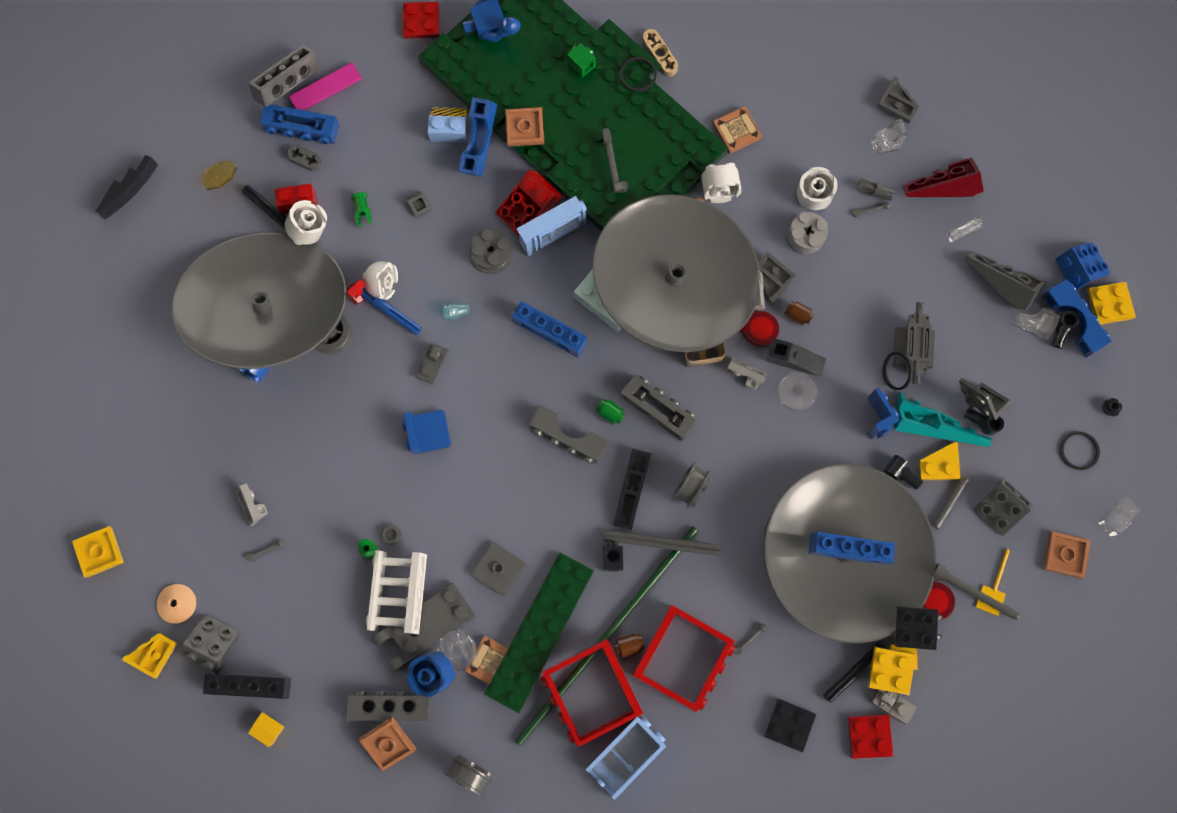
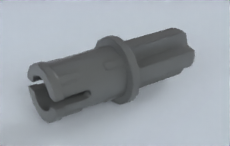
[857,178,895,201]

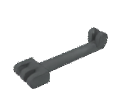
[602,128,628,193]

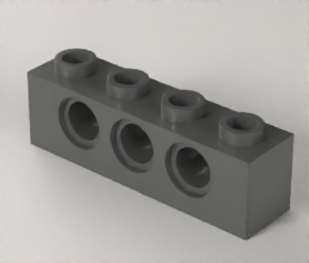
[248,45,319,108]
[347,691,431,721]

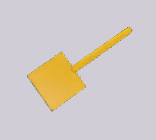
[976,549,1010,616]

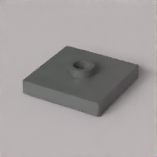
[471,542,526,596]

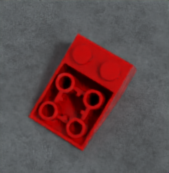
[495,170,562,236]

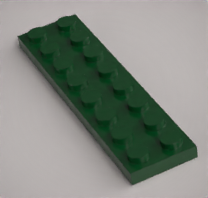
[484,552,594,714]

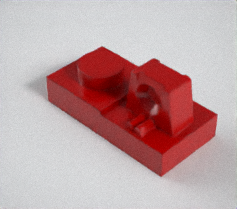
[345,279,366,305]

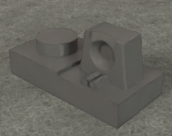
[416,343,449,385]

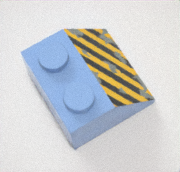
[428,107,469,143]

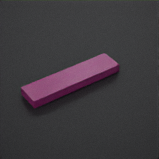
[289,62,362,110]

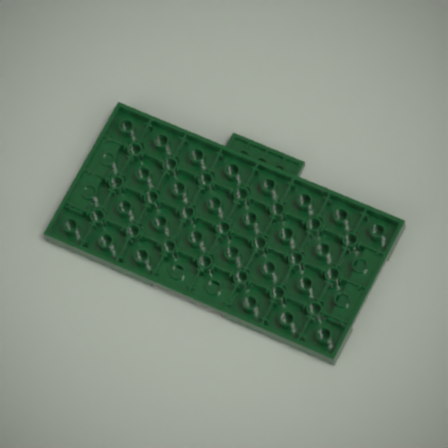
[418,0,728,231]

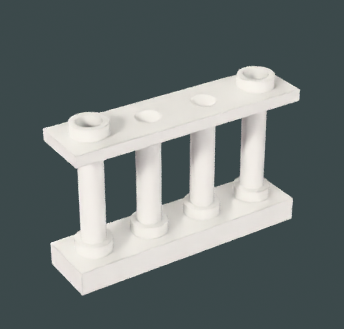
[366,550,427,634]

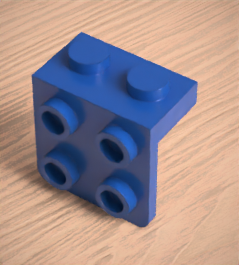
[1055,242,1110,290]
[867,388,899,439]
[402,410,451,455]

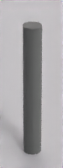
[932,477,969,529]

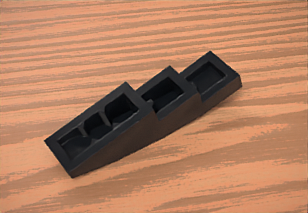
[96,155,158,219]
[613,448,651,531]

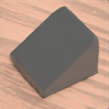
[405,191,431,217]

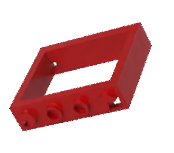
[632,605,736,712]
[540,639,643,747]

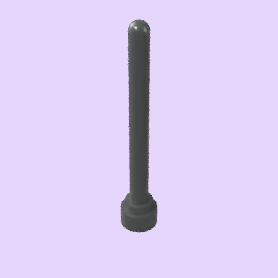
[932,563,1020,620]

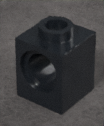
[603,542,623,571]

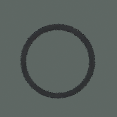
[620,57,657,92]
[882,352,913,390]
[1060,432,1100,470]

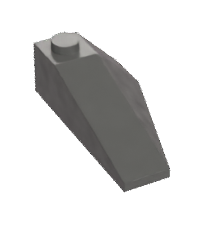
[966,252,1046,311]

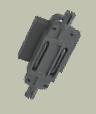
[893,302,935,385]

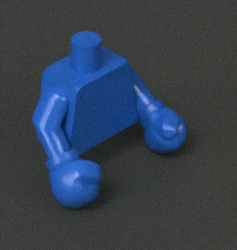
[462,0,521,42]

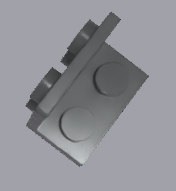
[974,477,1033,536]

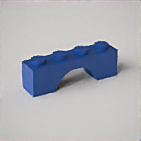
[458,97,497,177]
[1042,279,1112,358]

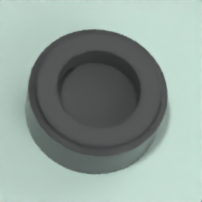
[381,525,402,545]

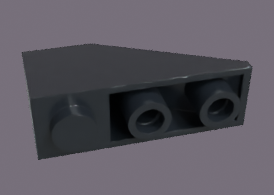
[766,338,826,377]

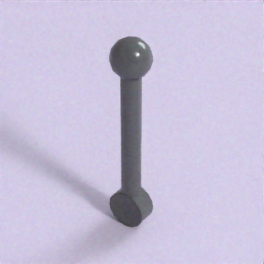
[853,202,891,217]
[245,539,284,561]
[734,624,767,655]

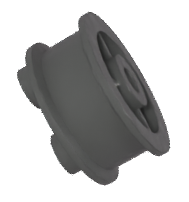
[470,229,512,274]
[316,315,352,354]
[672,461,711,508]
[444,754,493,797]

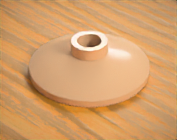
[156,584,196,624]

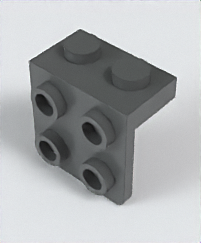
[959,378,1012,420]
[183,616,239,674]

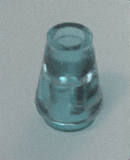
[442,303,471,321]

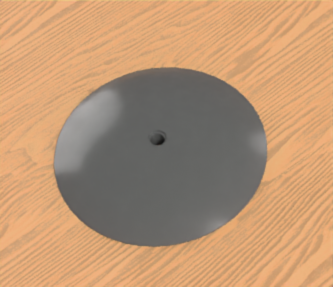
[593,195,761,352]
[171,233,347,369]
[764,464,936,643]

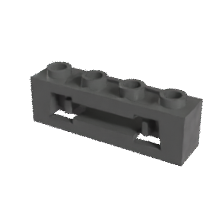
[621,375,697,441]

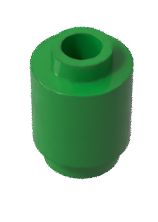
[596,398,625,426]

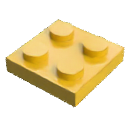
[1087,282,1136,325]
[72,526,124,578]
[868,647,916,695]

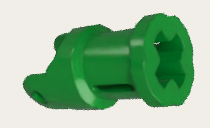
[351,192,372,228]
[358,539,379,559]

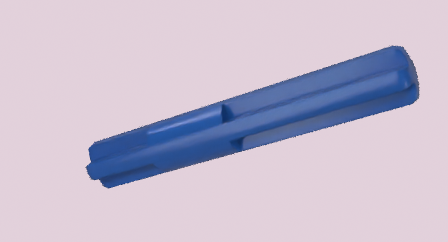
[361,287,422,335]

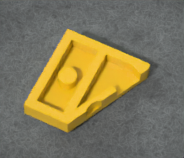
[918,442,960,480]
[122,633,178,679]

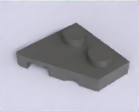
[877,76,919,124]
[758,251,796,304]

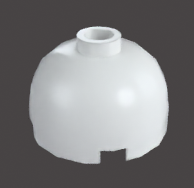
[363,261,398,300]

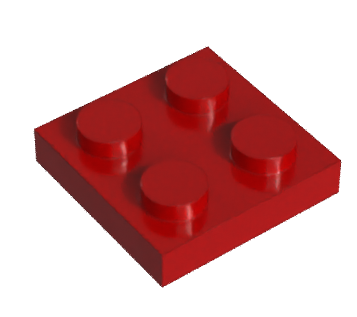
[403,1,440,39]
[848,715,894,759]

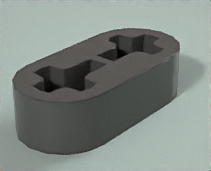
[287,145,322,171]

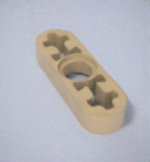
[643,29,678,77]

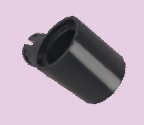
[1050,311,1079,349]
[963,407,1004,436]
[883,455,923,489]

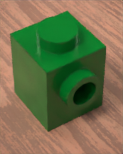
[567,43,596,78]

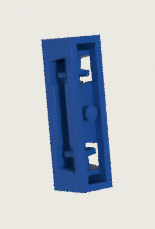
[259,104,339,144]
[512,301,587,358]
[808,532,895,565]

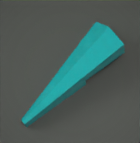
[894,392,993,447]

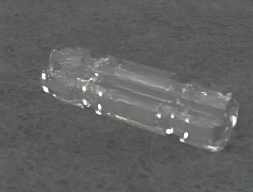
[947,217,983,242]

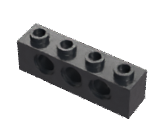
[203,674,291,699]

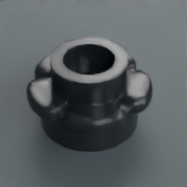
[1102,398,1122,417]

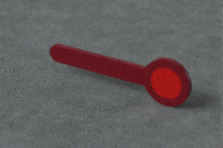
[739,311,779,346]
[922,582,955,619]

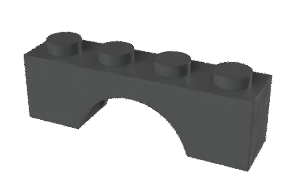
[529,405,608,464]

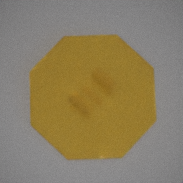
[201,160,237,190]

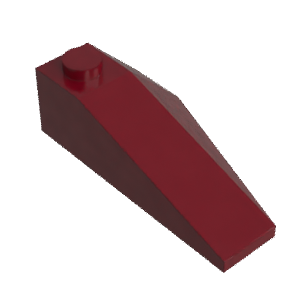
[902,157,984,197]

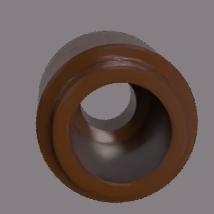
[784,300,814,326]
[614,633,645,658]

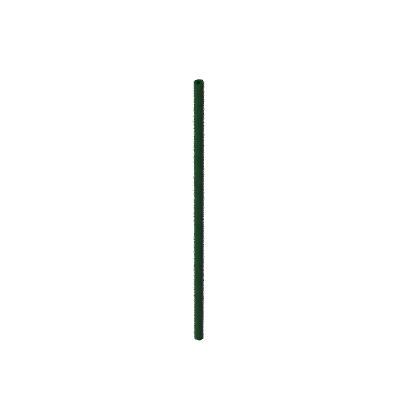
[514,526,698,747]

